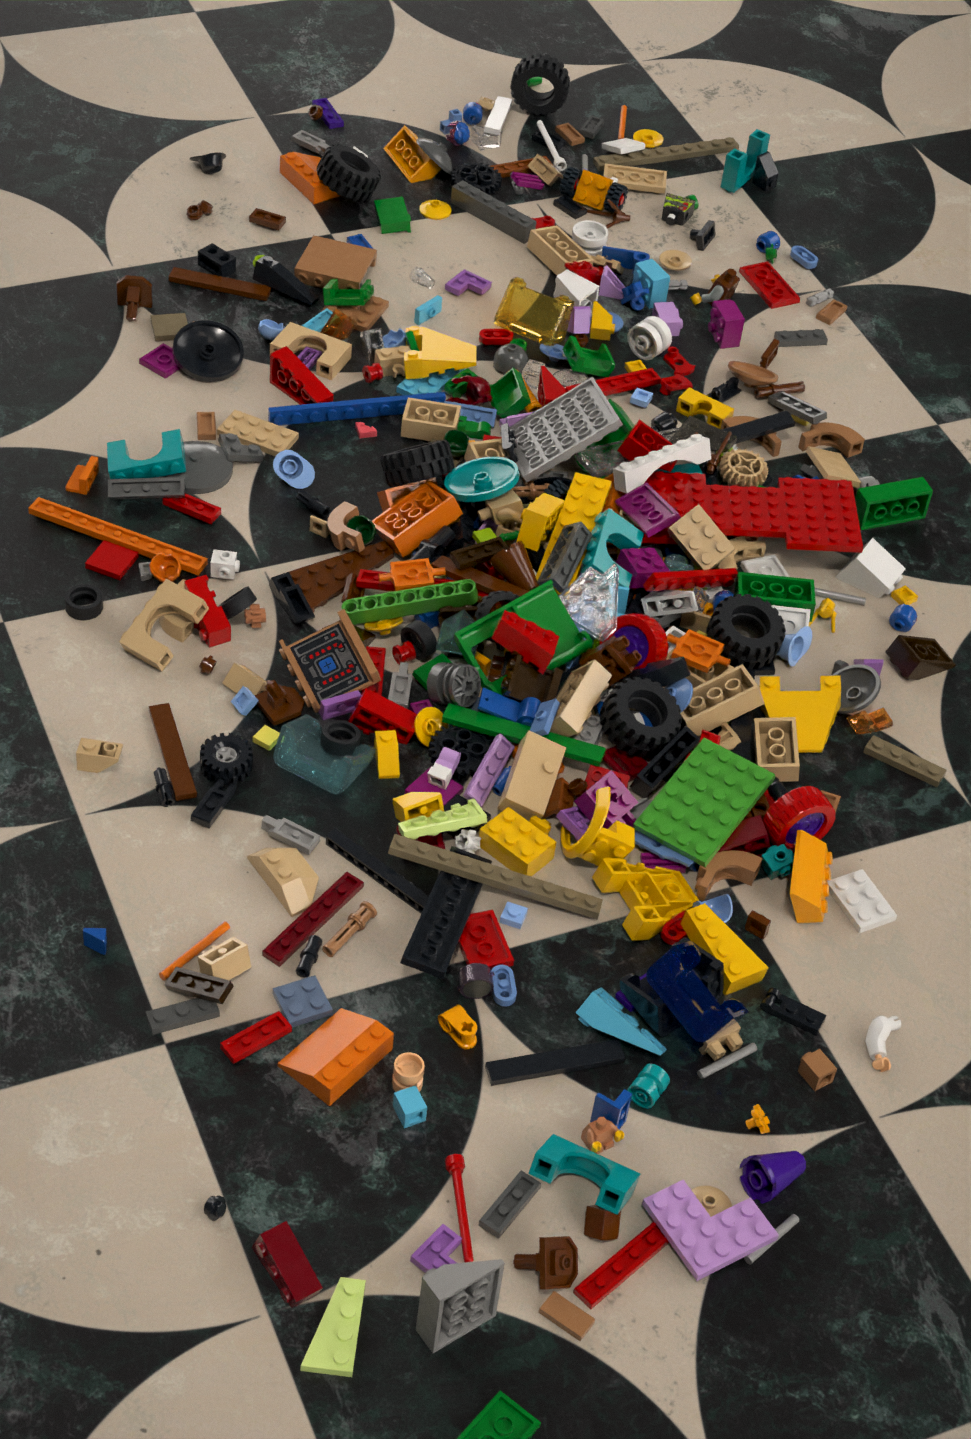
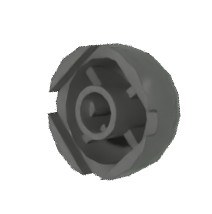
[493,343,528,375]

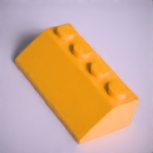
[383,125,442,183]
[790,830,833,923]

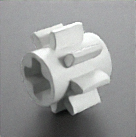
[454,829,481,854]

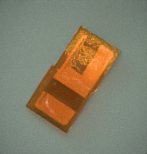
[847,707,893,734]

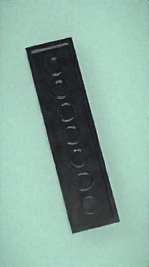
[400,846,492,979]

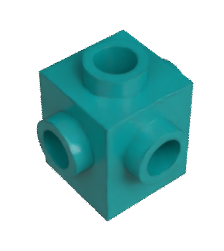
[761,844,794,880]

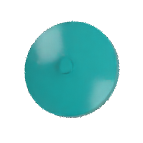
[444,457,520,502]

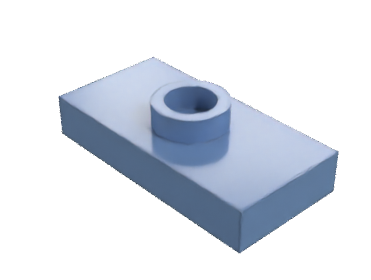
[530,699,560,736]

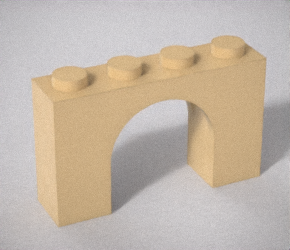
[270,322,352,380]
[119,579,209,672]

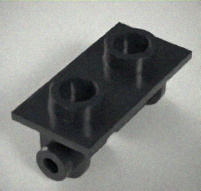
[706,377,742,403]

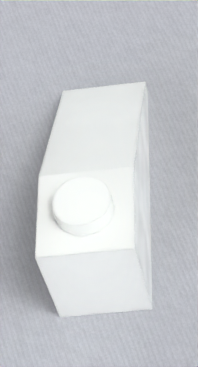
[641,590,698,617]

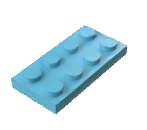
[396,368,465,395]

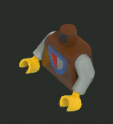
[690,268,740,306]

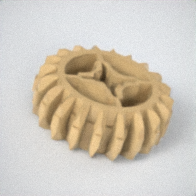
[719,448,769,487]

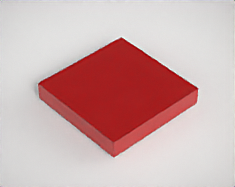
[85,540,139,580]

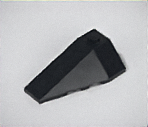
[253,256,320,305]

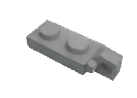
[291,130,329,156]
[388,662,413,709]
[261,815,320,855]

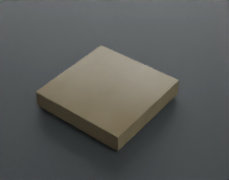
[150,313,188,341]

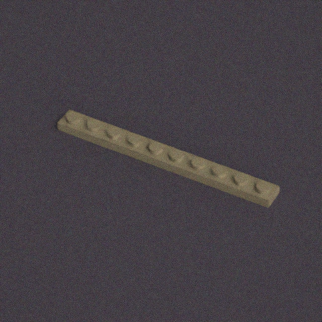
[593,137,739,171]
[388,834,603,919]

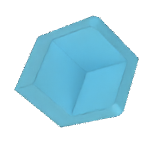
[393,1086,427,1128]

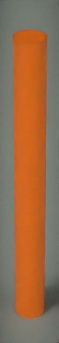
[618,105,627,139]
[159,921,230,981]

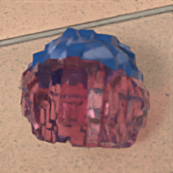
[446,121,470,146]

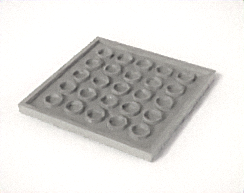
[500,377,623,483]

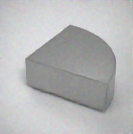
[139,562,154,581]

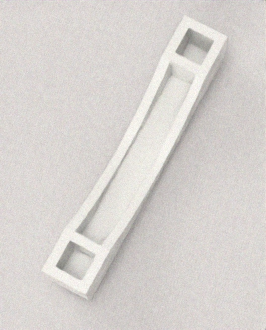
[613,434,711,493]

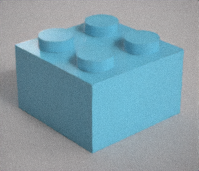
[633,259,670,309]

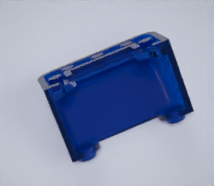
[646,941,749,1042]

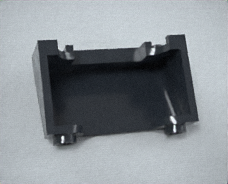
[620,937,724,1037]

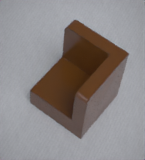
[584,1205,621,1240]

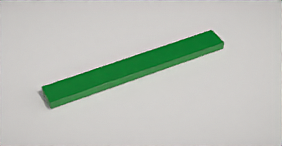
[442,703,606,767]

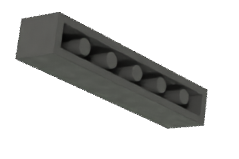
[451,180,536,244]

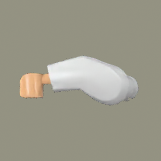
[865,1016,901,1072]

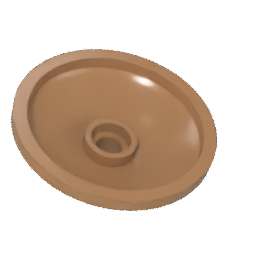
[728,361,779,388]

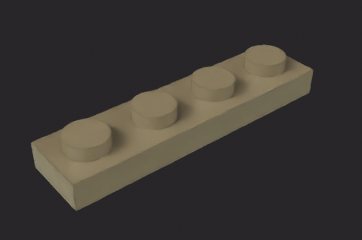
[863,735,947,787]

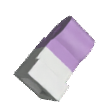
[428,747,461,790]

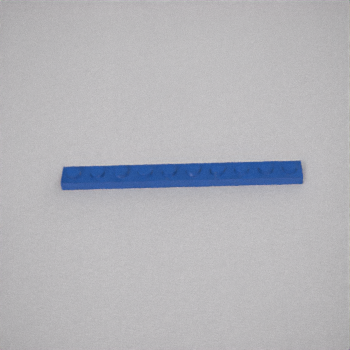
[268,392,446,425]

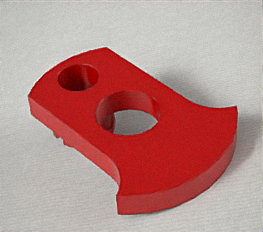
[663,346,696,376]
[659,373,693,395]

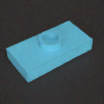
[414,295,442,325]
[302,308,339,333]

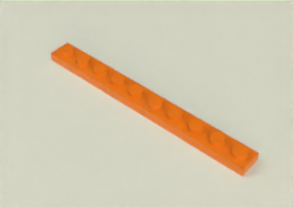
[28,497,208,576]

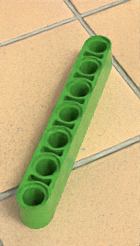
[341,579,479,625]

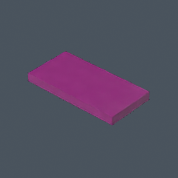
[615,483,681,538]

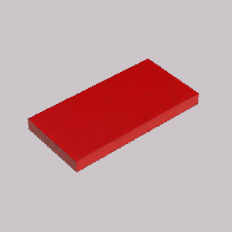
[739,261,801,309]

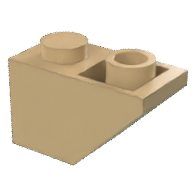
[76,738,123,773]

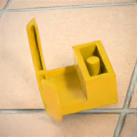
[561,786,635,866]

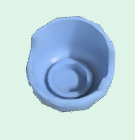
[258,319,285,341]
[380,328,406,349]

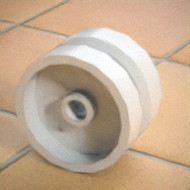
[572,220,608,256]
[628,316,672,360]

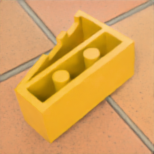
[516,493,565,552]

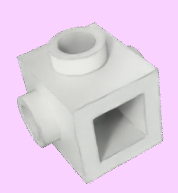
[211,550,240,579]

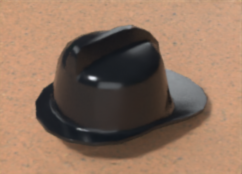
[190,152,226,175]

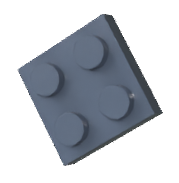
[272,975,333,1028]

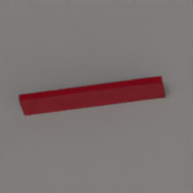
[262,872,364,967]

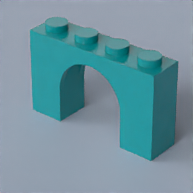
[721,129,770,193]
[107,429,186,479]
[581,508,644,592]
[528,1134,641,1215]

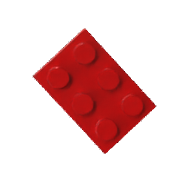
[458,909,514,971]

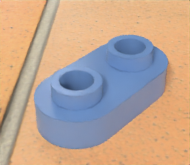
[790,246,818,269]
[490,965,517,1006]

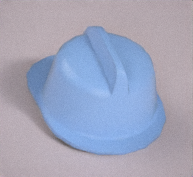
[273,450,315,489]
[776,626,812,666]

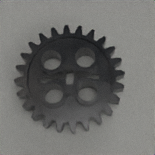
[450,162,502,195]
[428,724,493,780]

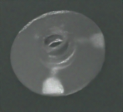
[553,369,588,388]

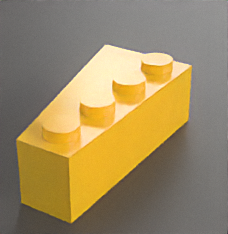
[680,903,769,996]

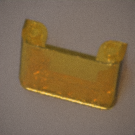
[493,277,575,346]

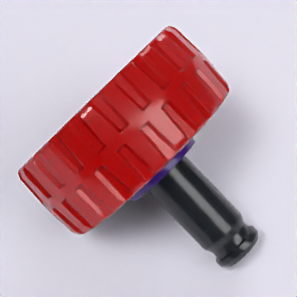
[599,613,668,679]
[763,776,835,854]

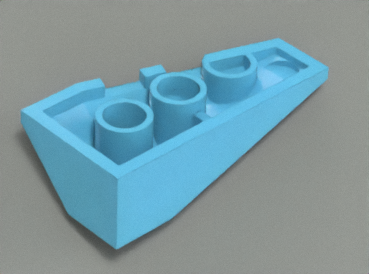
[576,987,667,1055]

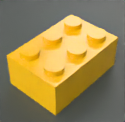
[479,807,556,877]

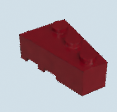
[717,815,771,857]
[251,1220,323,1308]

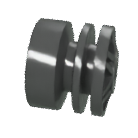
[427,662,481,707]

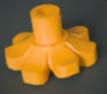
[745,1104,770,1134]

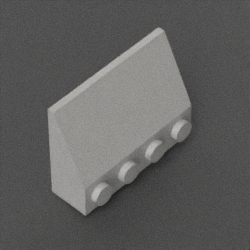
[416,1259,505,1353]

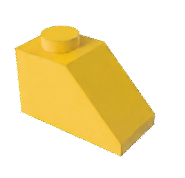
[589,301,615,341]
[374,730,400,779]
[392,792,444,822]

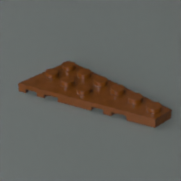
[289,541,394,613]

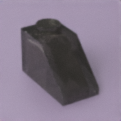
[360,328,384,366]

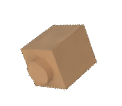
[798,1049,837,1091]

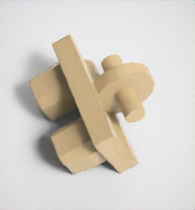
[699,1021,743,1061]

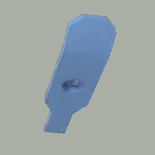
[635,830,694,867]

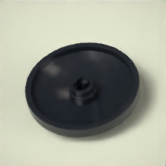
[172,320,244,382]

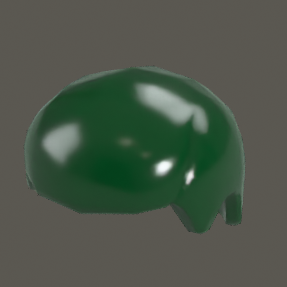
[443,430,469,458]
[346,515,376,546]

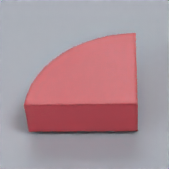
[355,422,377,439]

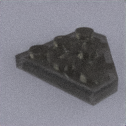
[669,416,737,453]

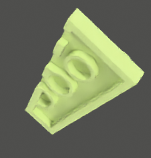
[398,798,487,840]
[300,1277,366,1377]

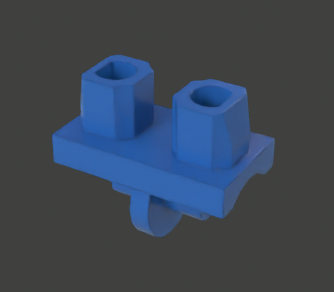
[620,281,650,311]

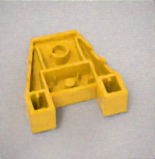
[404,326,477,379]
[760,676,841,753]
[592,858,699,941]

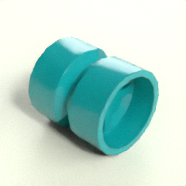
[628,1064,670,1109]

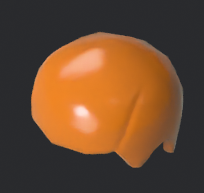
[149,553,182,582]

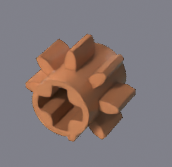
[244,604,266,628]

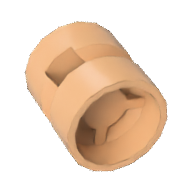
[392,1052,425,1092]

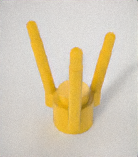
[809,598,837,633]

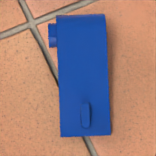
[602,246,650,274]
[477,687,541,726]

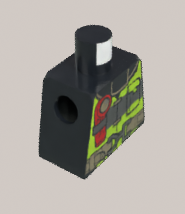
[661,193,696,226]

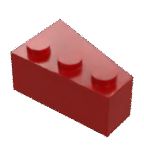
[184,575,231,648]
[492,610,559,674]
[348,688,417,745]

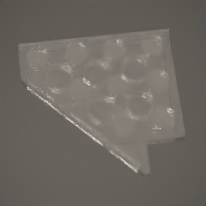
[559,563,619,642]

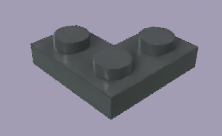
[218,433,264,462]

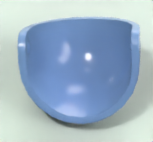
[693,894,733,923]

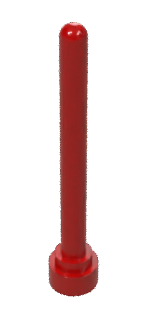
[445,1154,474,1263]

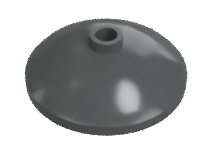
[416,138,453,174]
[832,664,881,713]

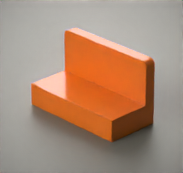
[65,456,99,495]

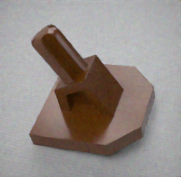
[117,275,153,321]
[254,680,305,726]
[513,1236,578,1290]

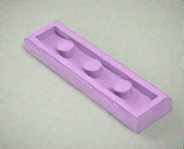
[463,733,515,807]

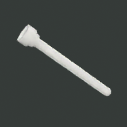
[537,120,567,172]

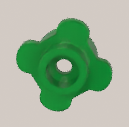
[766,244,777,263]

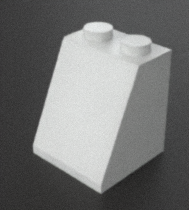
[553,269,599,320]
[836,538,906,598]

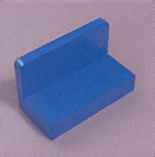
[590,1089,632,1130]

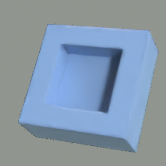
[630,388,653,408]
[231,686,259,716]
[500,901,528,929]

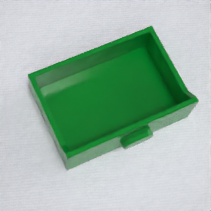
[374,196,411,234]
[490,368,531,418]

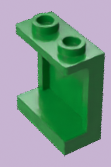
[323,279,374,306]
[563,336,615,378]

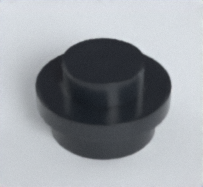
[204,1195,226,1221]

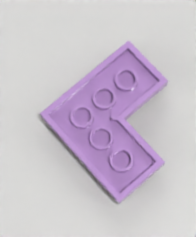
[642,1180,779,1281]

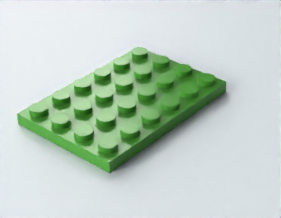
[633,738,775,867]

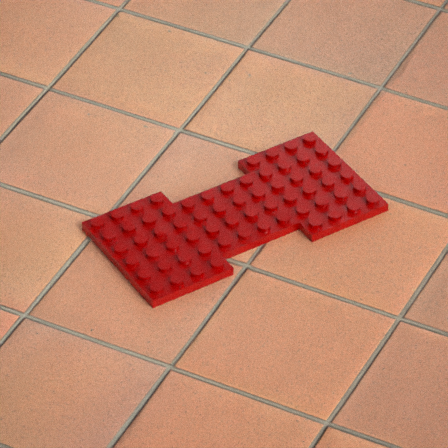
[634,471,863,553]

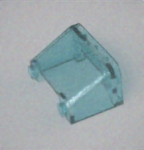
[273,714,377,795]

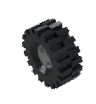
[200,733,253,785]

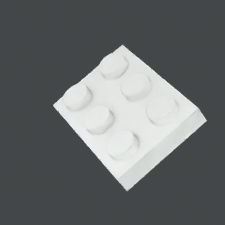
[827,869,897,933]

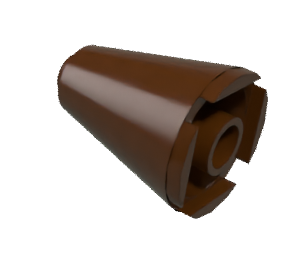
[490,541,539,591]

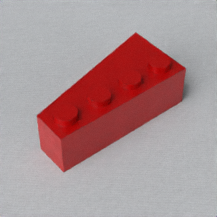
[270,346,334,405]

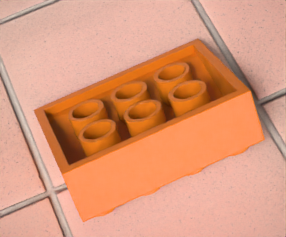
[280,152,340,204]
[372,480,463,557]
[278,1008,394,1106]

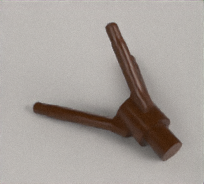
[587,199,631,229]
[695,432,732,474]

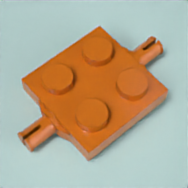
[378,558,446,591]
[667,629,731,673]

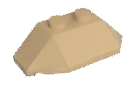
[247,848,319,917]

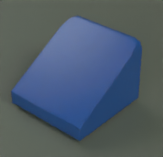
[83,928,107,955]

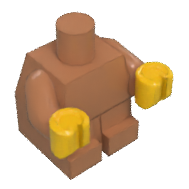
[581,1116,624,1154]

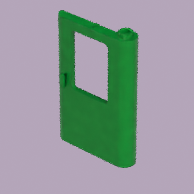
[454,579,593,695]

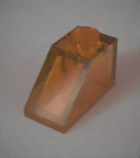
[320,309,357,340]

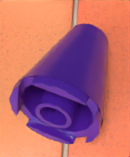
[739,1151,806,1204]

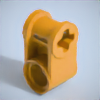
[438,1004,477,1049]

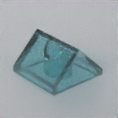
[435,610,478,657]

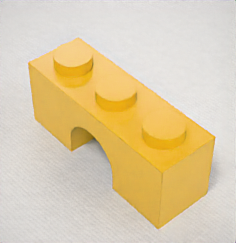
[676,387,734,431]

